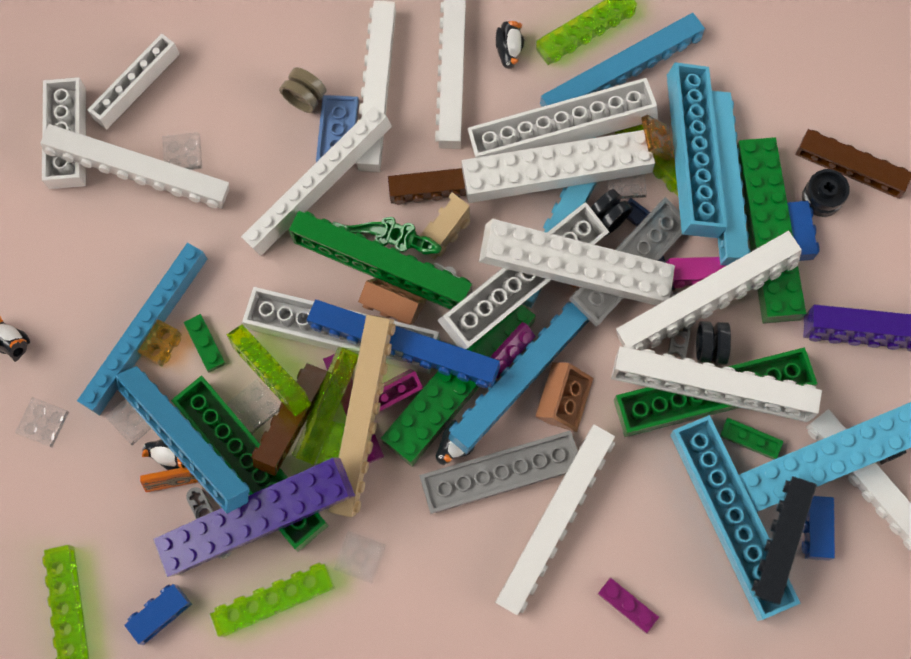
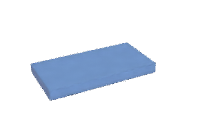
[316,95,359,162]

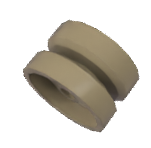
[279,67,327,113]

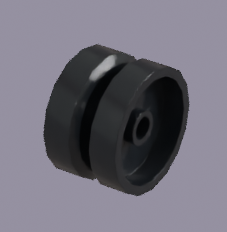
[802,169,850,217]
[591,189,633,237]
[696,321,731,365]

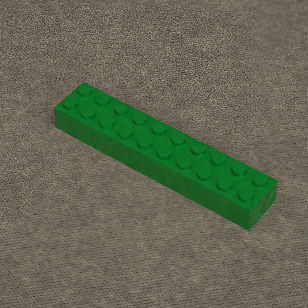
[737,137,806,324]
[289,211,472,310]
[381,304,536,467]
[614,347,818,437]
[171,375,329,552]

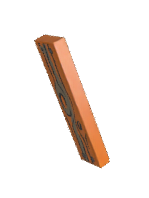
[140,467,198,492]

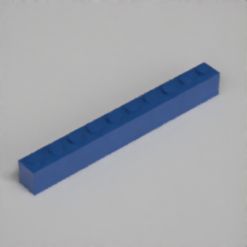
[307,299,500,388]

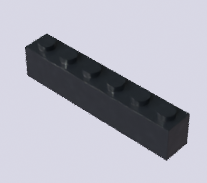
[751,476,817,605]

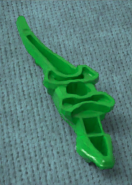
[332,217,442,255]

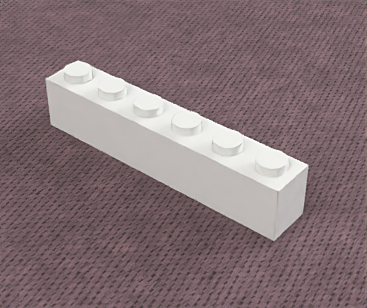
[87,33,180,130]

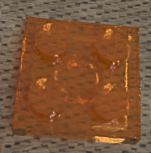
[641,114,674,161]

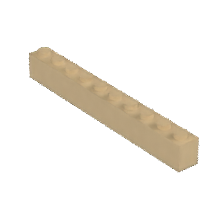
[328,315,396,517]

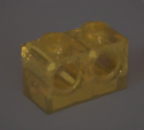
[138,319,182,367]

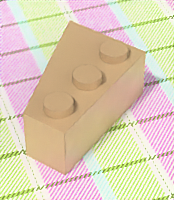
[420,192,470,260]

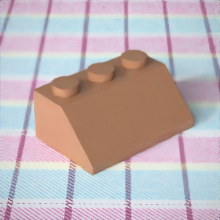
[358,278,427,325]
[535,362,593,432]

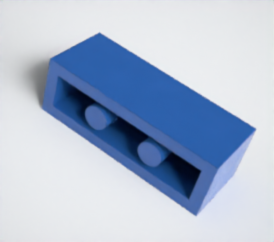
[787,201,820,261]
[802,496,835,561]
[124,584,192,645]

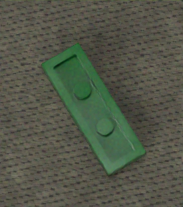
[183,314,226,373]
[720,418,784,460]

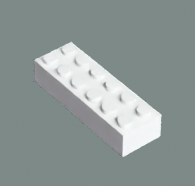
[42,77,86,189]

